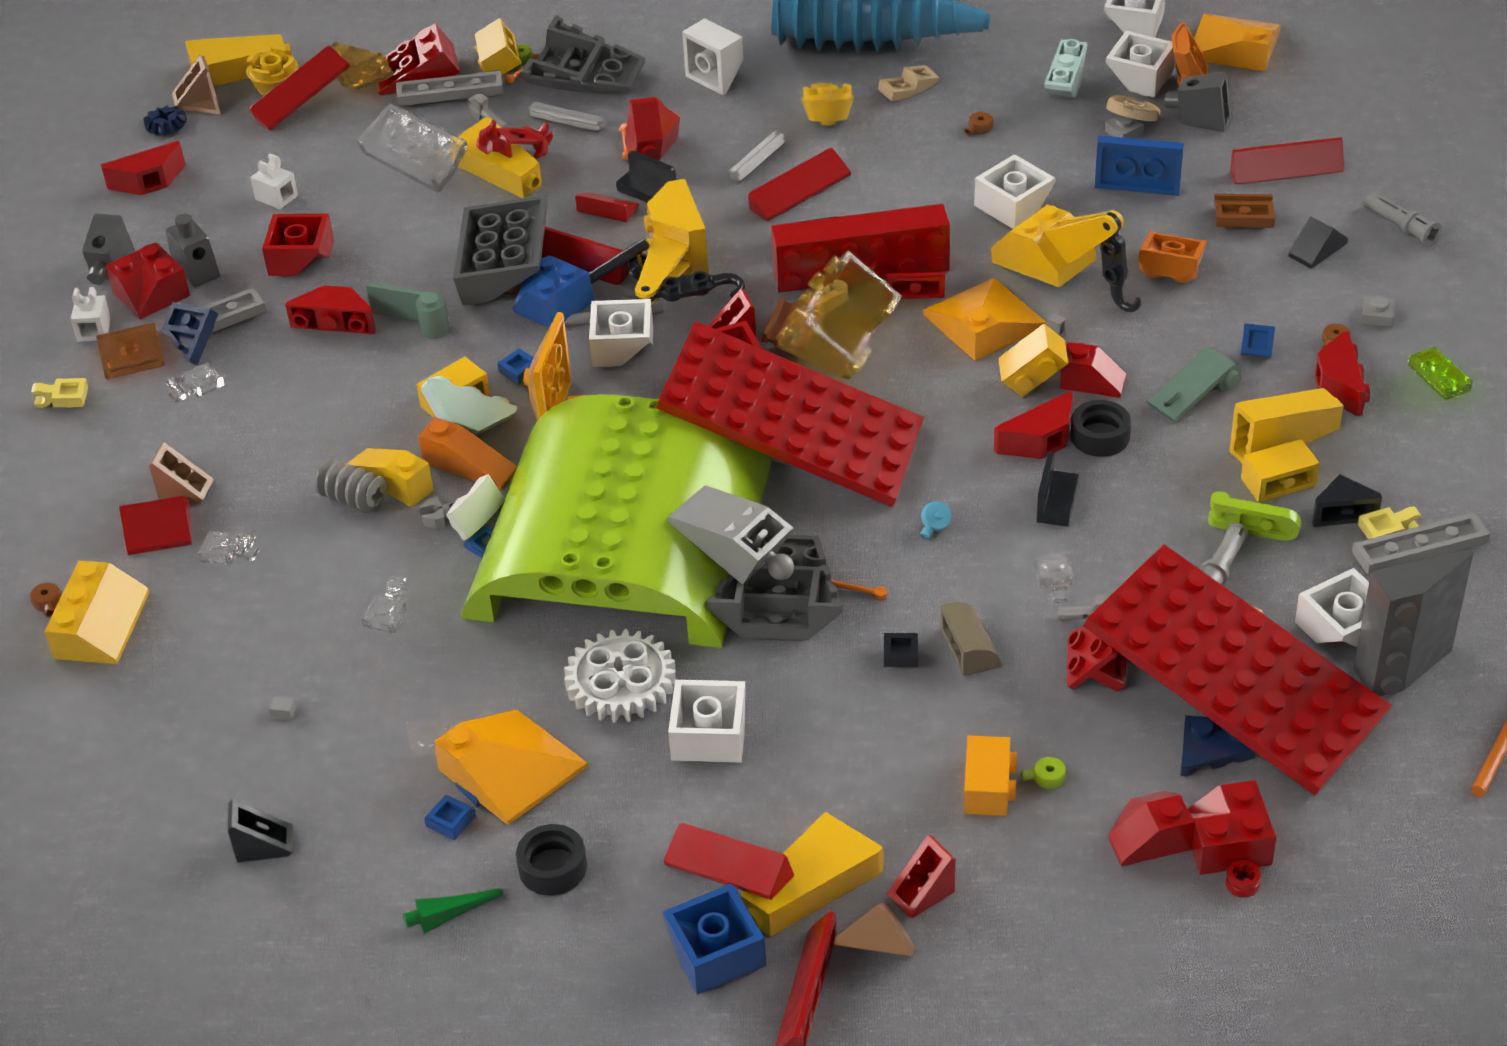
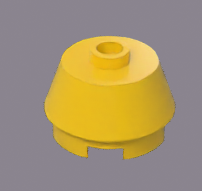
[246,46,298,96]
[801,83,854,125]

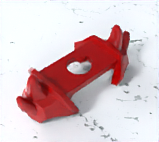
[476,120,553,159]

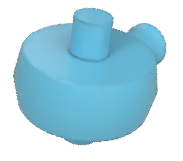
[920,501,952,540]

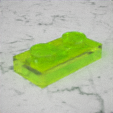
[1408,346,1473,401]

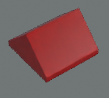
[119,496,192,555]

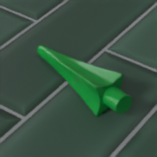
[403,888,503,934]

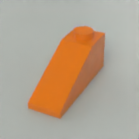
[418,417,517,490]

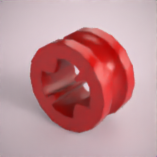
[1225,860,1261,898]

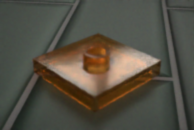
[96,322,165,379]

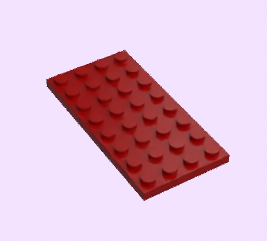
[656,321,924,507]
[1083,544,1392,796]

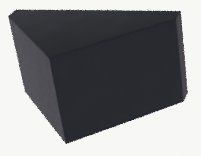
[1288,216,1348,269]
[1312,474,1382,527]
[227,799,293,863]

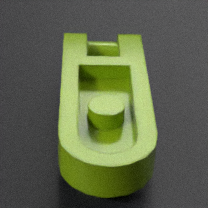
[1208,491,1302,541]

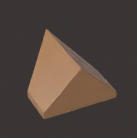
[171,54,221,115]
[149,442,214,503]
[834,902,915,956]

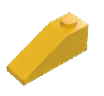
[346,448,434,508]

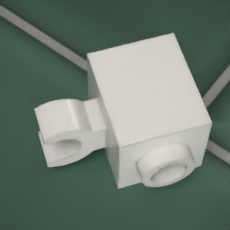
[250,153,298,209]
[70,287,111,342]

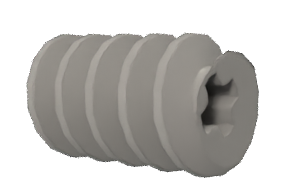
[314,458,387,513]

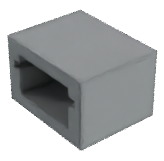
[1047,313,1066,336]
[269,697,297,720]

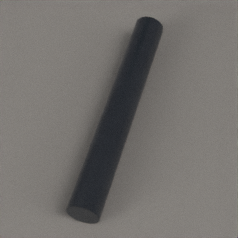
[589,237,650,285]

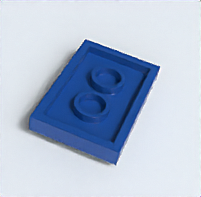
[1094,135,1184,196]

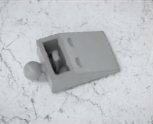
[667,485,794,584]

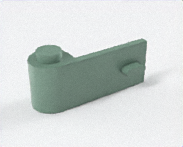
[366,282,450,339]
[1148,347,1242,423]

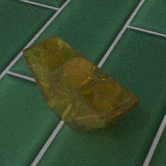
[332,42,393,90]

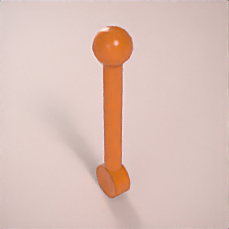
[504,54,540,84]
[618,123,630,161]
[831,578,887,600]

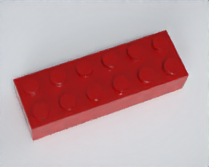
[771,204,950,293]

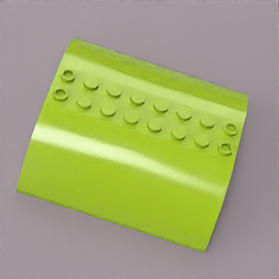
[461,394,772,648]

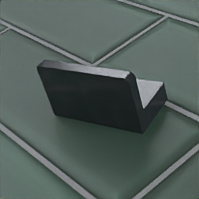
[616,150,676,203]
[1037,452,1079,527]

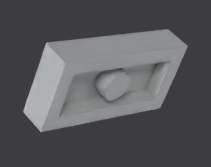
[203,287,267,332]

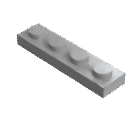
[396,71,503,106]
[1352,512,1490,575]

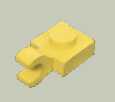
[31,378,88,408]
[1358,506,1421,539]

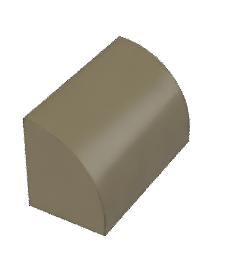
[941,602,1002,676]

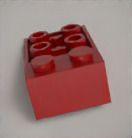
[373,23,460,96]

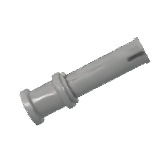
[1362,189,1442,246]
[1200,523,1248,585]

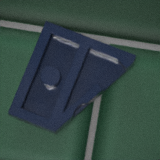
[162,302,218,366]
[1180,715,1255,777]

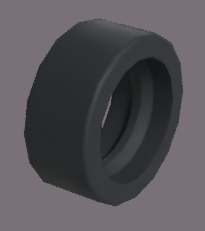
[1071,400,1131,457]
[515,824,588,896]

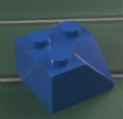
[513,255,595,328]
[663,883,766,995]

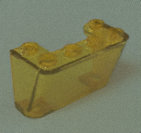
[775,251,902,380]

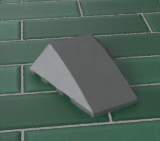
[520,15,646,93]
[706,535,842,640]

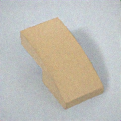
[878,65,940,102]

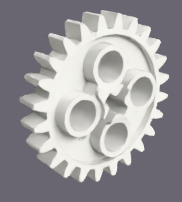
[564,629,676,723]

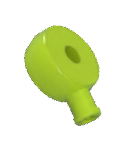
[515,44,533,69]
[1021,757,1067,789]

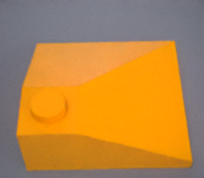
[1194,13,1281,72]
[923,278,1047,361]
[523,312,572,421]
[434,709,588,826]

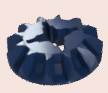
[143,105,187,135]

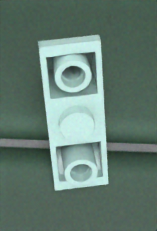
[1044,39,1087,99]
[421,376,518,436]

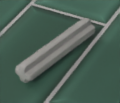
[529,102,604,132]
[729,130,785,182]

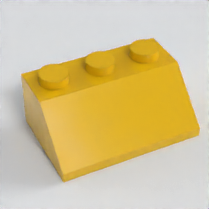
[44,560,150,664]

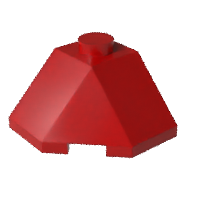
[625,96,680,160]
[1060,341,1126,398]
[1108,791,1194,867]

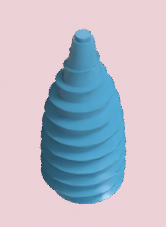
[771,0,991,53]

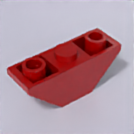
[100,140,186,195]
[285,285,376,334]
[1314,332,1370,416]
[993,391,1073,459]

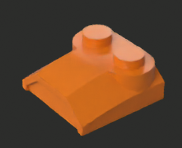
[1171,22,1209,87]
[1138,231,1207,283]

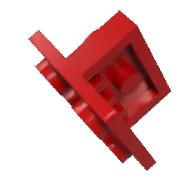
[1066,625,1126,692]

